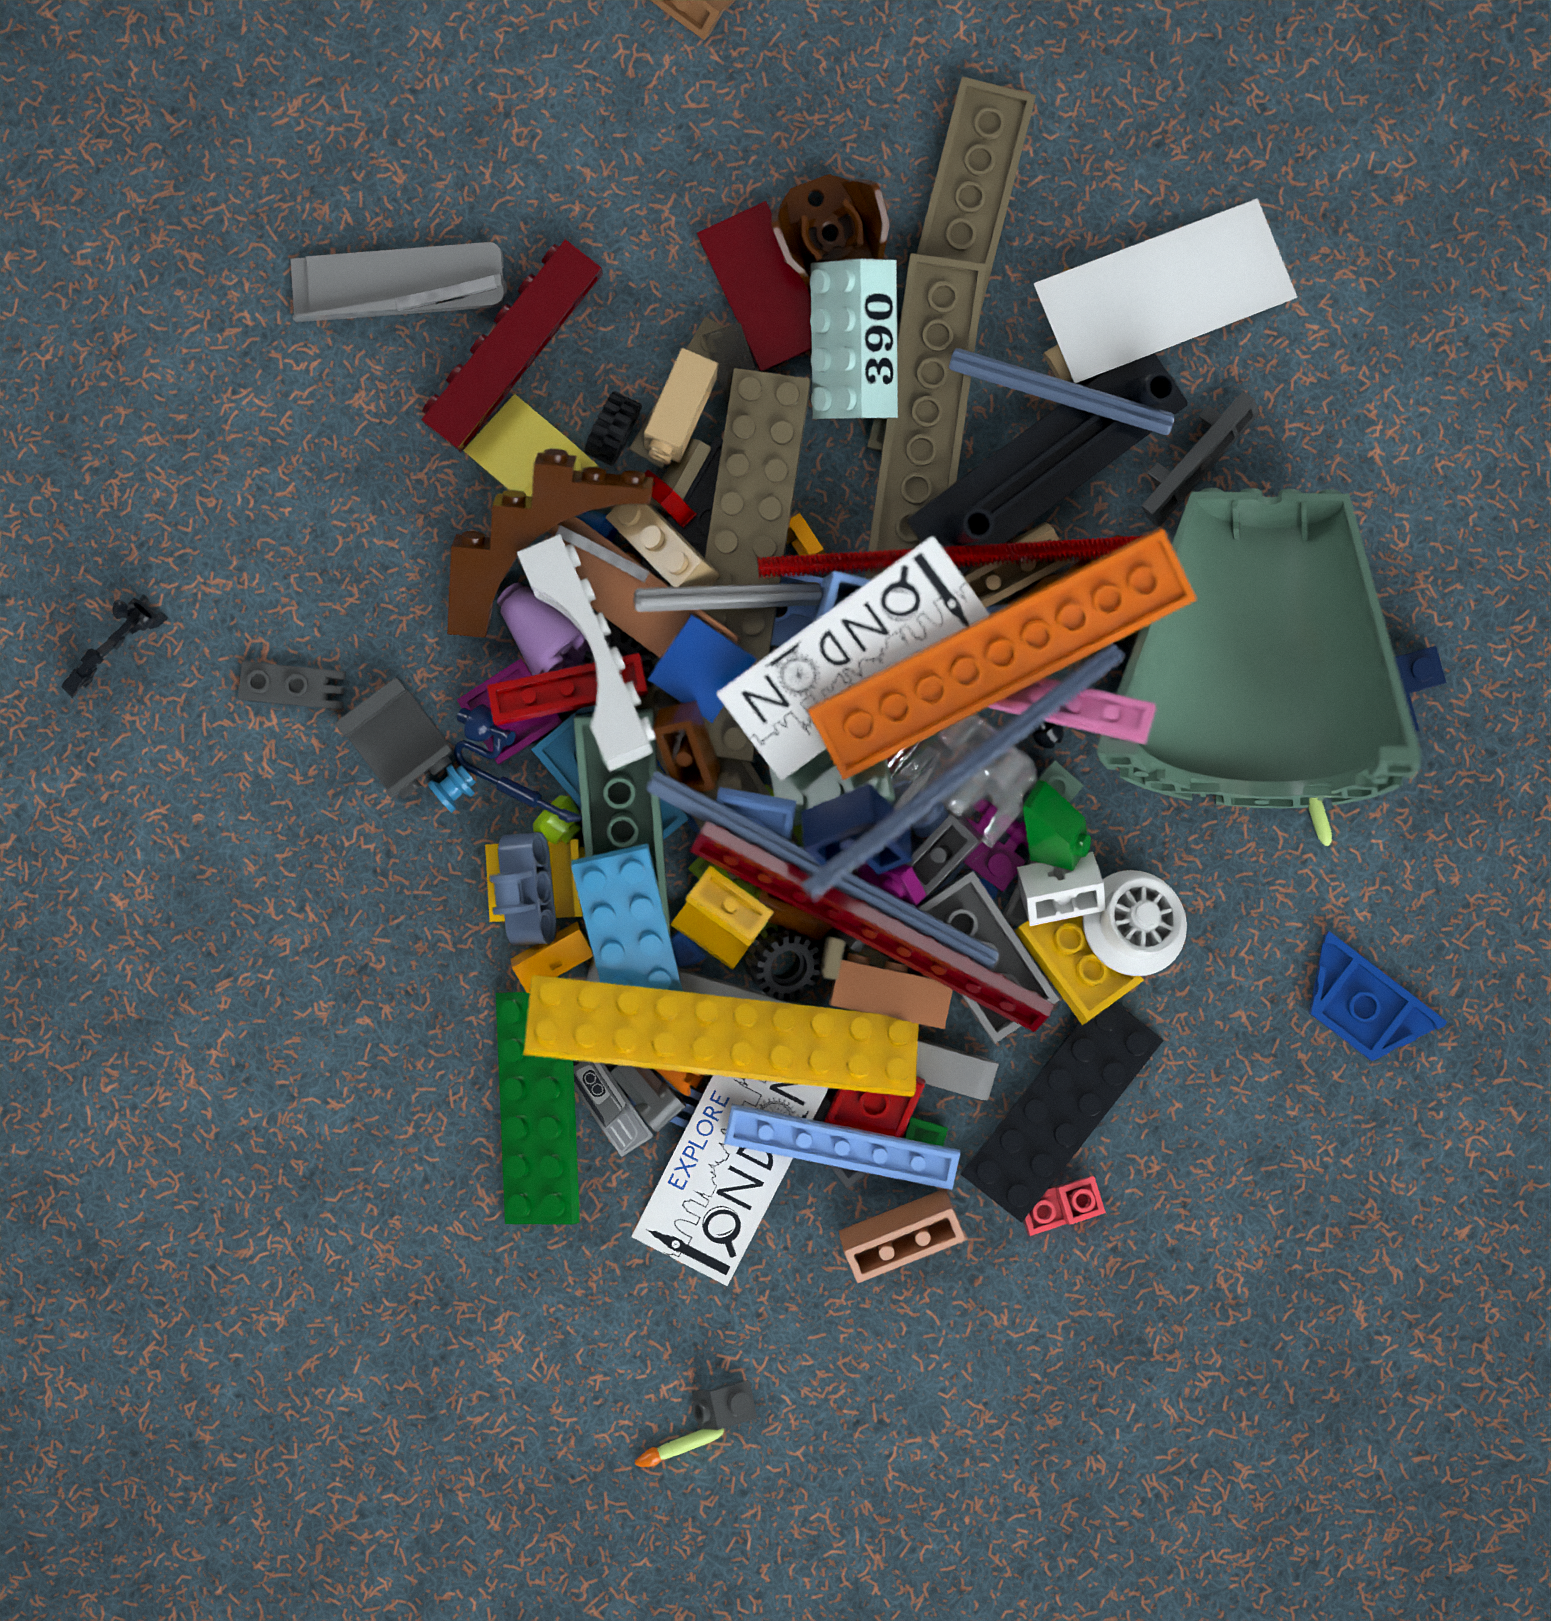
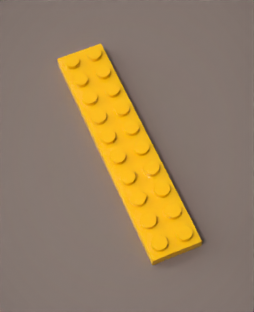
[524,975,919,1097]

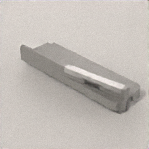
[290,242,508,322]

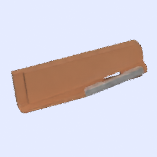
[549,517,742,658]

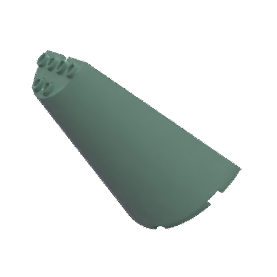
[1097,488,1421,808]

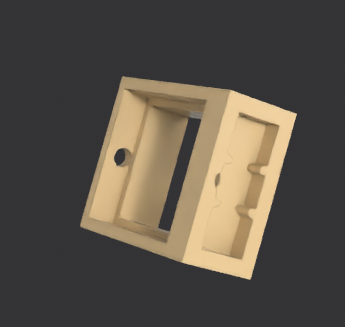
[644,348,718,464]

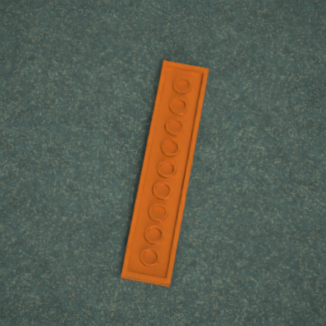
[807,527,1197,780]

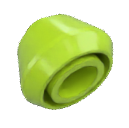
[532,795,582,845]

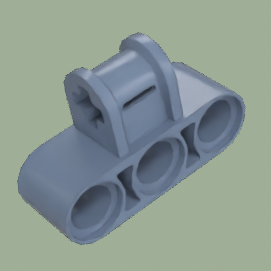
[489,832,557,946]

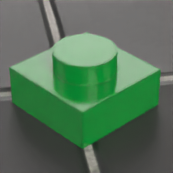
[904,1116,948,1146]

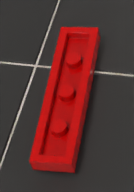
[487,653,648,726]

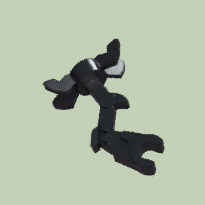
[61,594,168,698]

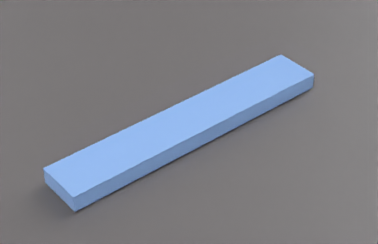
[724,1104,960,1190]

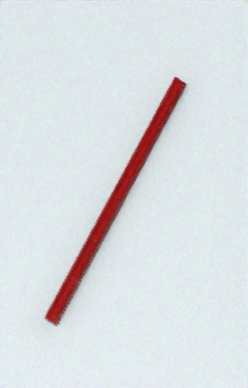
[757,535,1143,579]

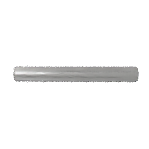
[633,582,822,612]

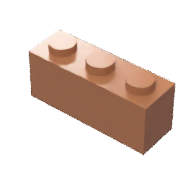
[828,953,953,1029]
[839,1188,966,1284]

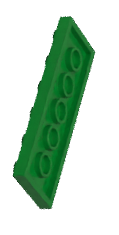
[496,992,580,1225]

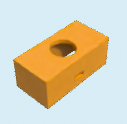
[510,921,593,993]

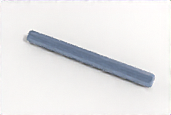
[949,348,1175,435]

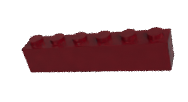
[421,239,603,453]

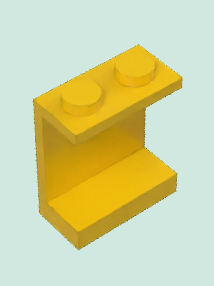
[485,839,585,922]
[670,866,773,970]

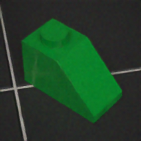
[1023,780,1091,871]

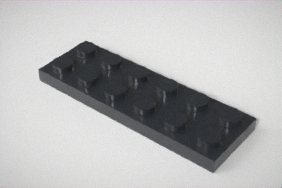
[960,1002,1164,1223]

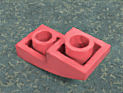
[1023,1176,1106,1236]

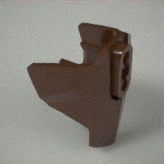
[771,174,890,293]

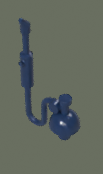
[454,704,582,823]

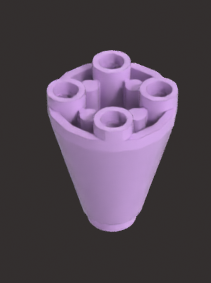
[497,582,592,675]

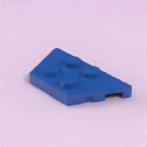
[1309,931,1447,1061]

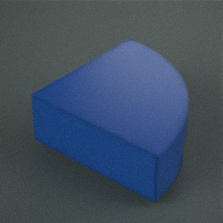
[671,931,707,966]

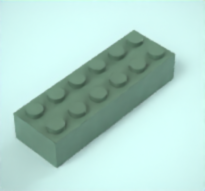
[574,708,671,937]

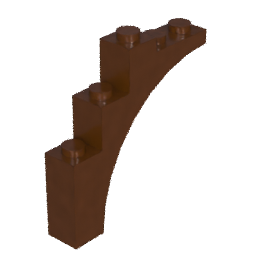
[447,449,654,638]

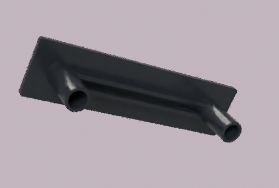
[906,353,1188,575]

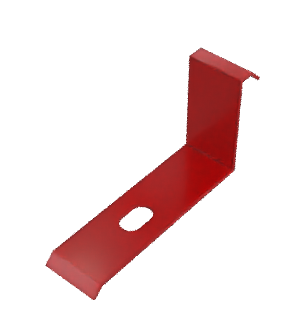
[644,469,697,528]

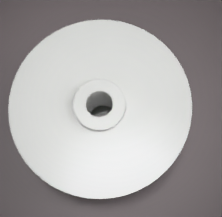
[1083,870,1187,976]

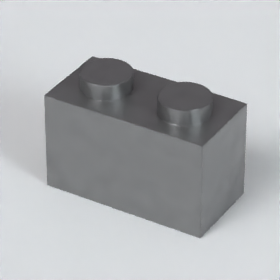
[905,812,985,897]

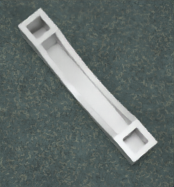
[517,534,656,771]

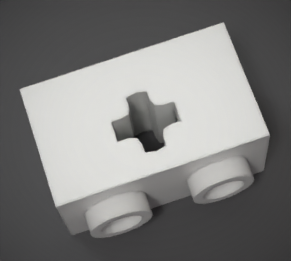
[1017,852,1106,926]

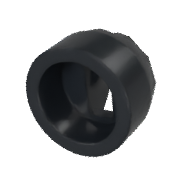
[1030,720,1064,749]

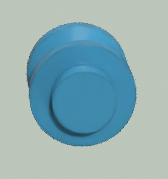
[427,764,476,813]

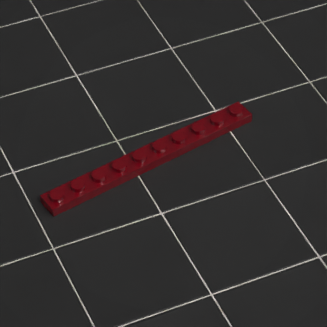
[689,821,1054,1033]

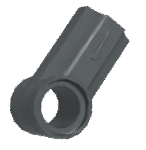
[610,1065,686,1132]

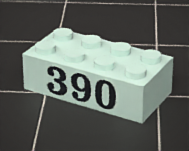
[810,259,898,419]

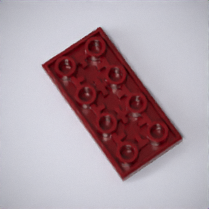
[696,201,812,372]

